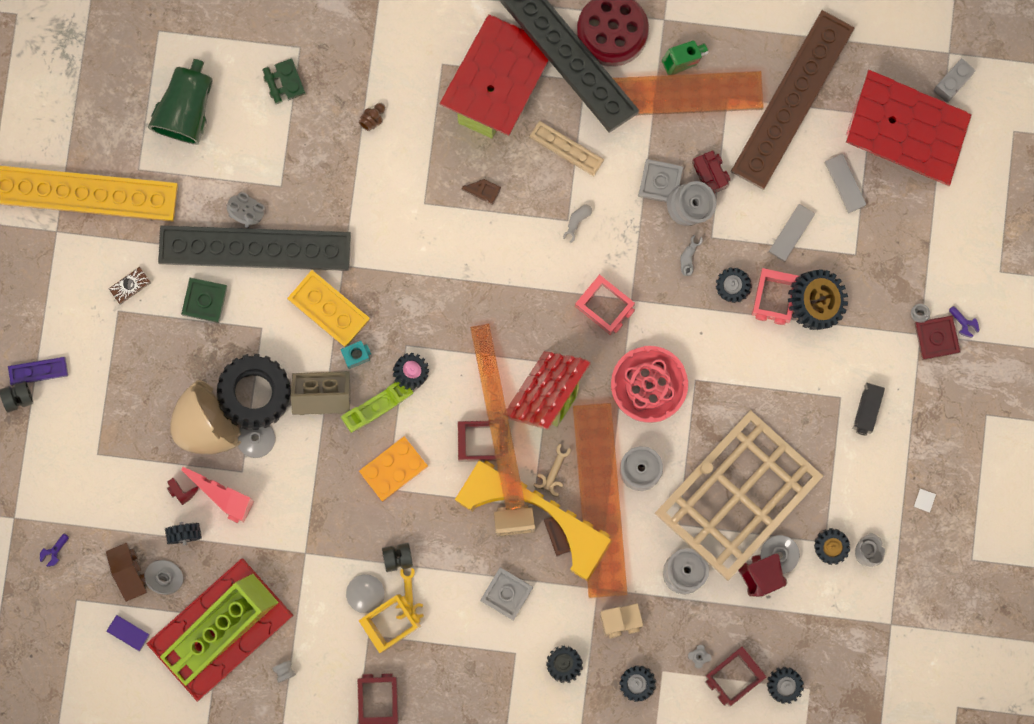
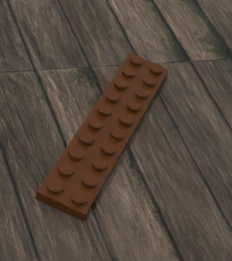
[731,10,855,190]

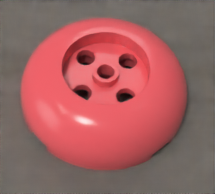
[611,346,688,423]

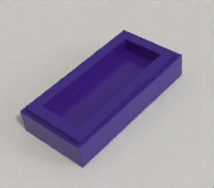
[106,615,150,651]

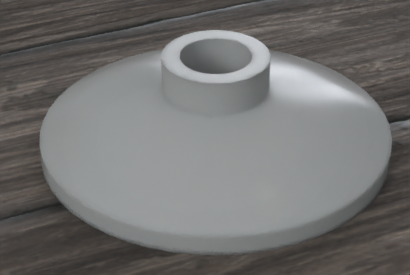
[238,426,275,458]
[761,535,800,574]
[144,560,183,595]

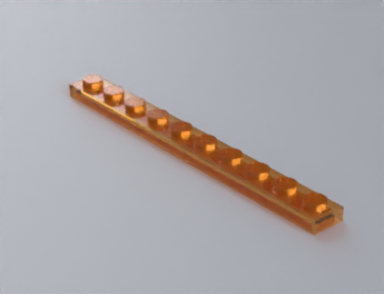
[470,324,525,510]

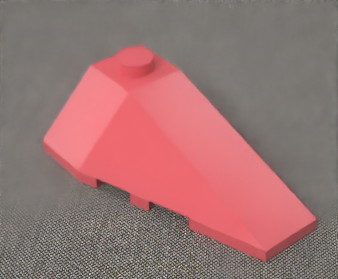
[181,467,254,523]

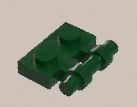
[262,58,306,104]

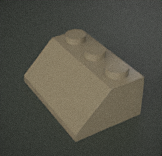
[291,371,350,415]

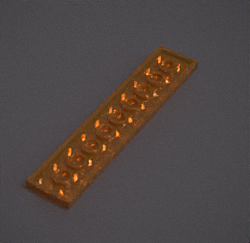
[573,403,628,598]

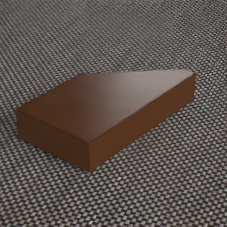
[461,179,501,205]

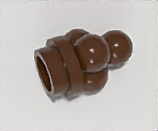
[359,103,385,132]

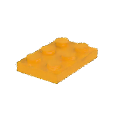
[359,436,428,502]

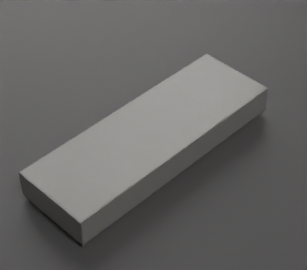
[825,154,866,214]
[769,204,815,262]

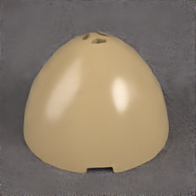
[170,380,241,454]

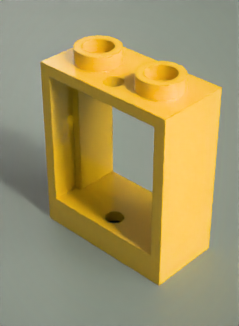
[358,594,421,653]

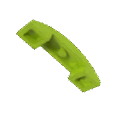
[340,382,414,433]

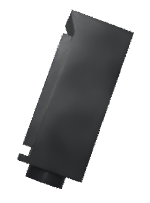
[852,383,885,436]

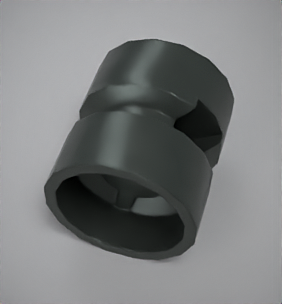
[0,381,34,413]
[382,543,413,572]

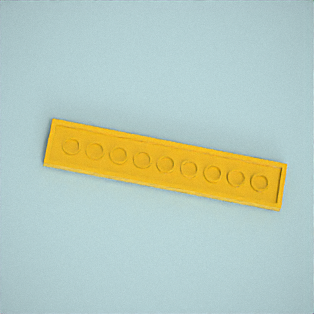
[0,166,178,222]

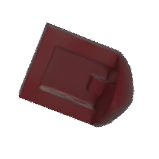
[167,478,199,505]

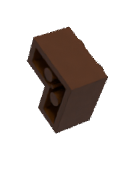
[105,542,147,602]

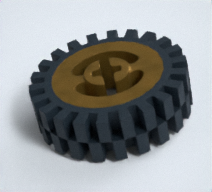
[788,269,848,330]

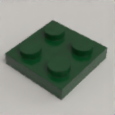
[181,278,228,323]

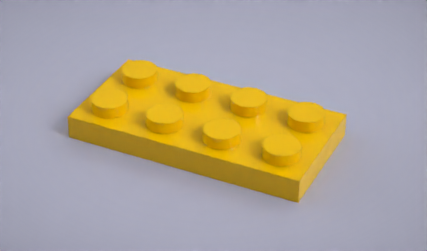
[287,270,370,347]

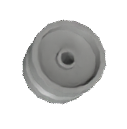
[667,181,716,226]
[620,446,663,491]
[663,548,709,595]

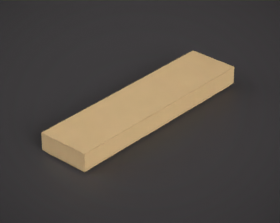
[529,121,604,176]

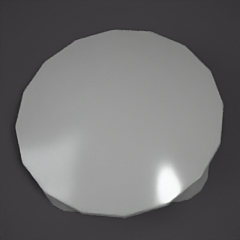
[346,574,384,613]

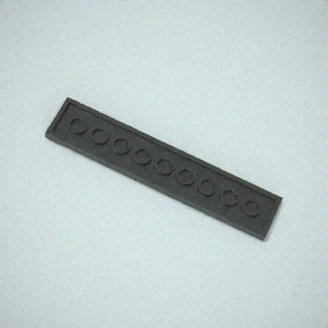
[499,0,640,133]
[158,225,351,271]

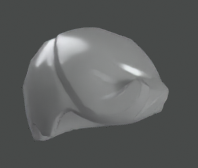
[855,533,885,567]

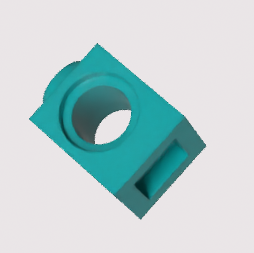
[340,340,371,369]

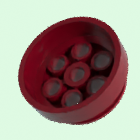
[577,0,649,67]

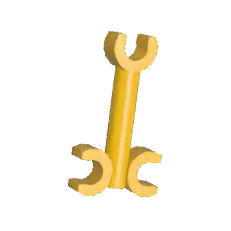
[396,568,424,619]

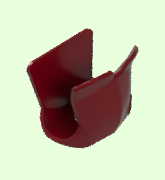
[738,553,787,597]

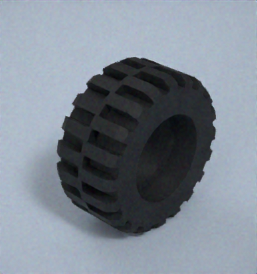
[217,354,291,430]

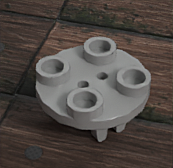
[227,192,265,228]

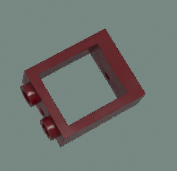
[458,420,508,462]
[705,647,767,707]
[357,673,399,724]

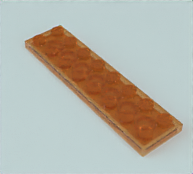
[613,71,764,116]

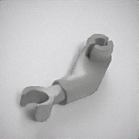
[563,204,592,243]
[680,235,703,276]

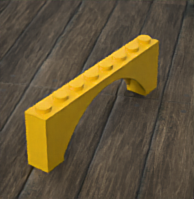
[455,460,612,582]

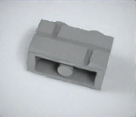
[934,58,976,103]

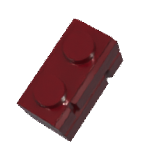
[692,150,731,194]

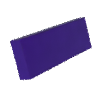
[8,357,68,386]

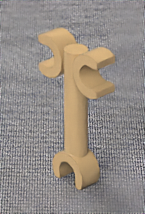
[533,444,571,497]

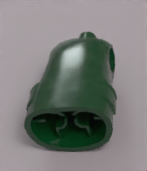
[148,59,213,145]

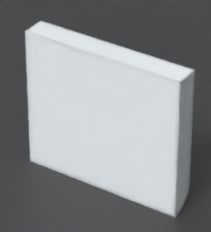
[914,489,936,513]

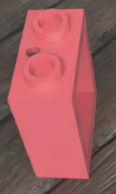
[752,268,799,325]
[575,274,635,335]

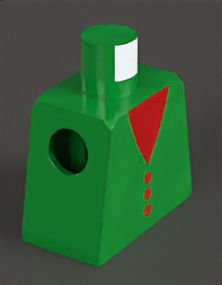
[661,40,708,77]

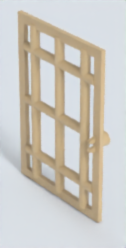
[654,410,823,581]

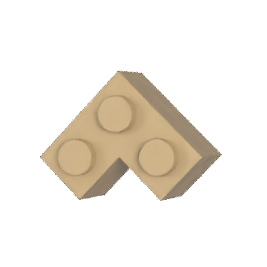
[599,603,643,639]

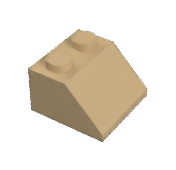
[494,505,535,537]

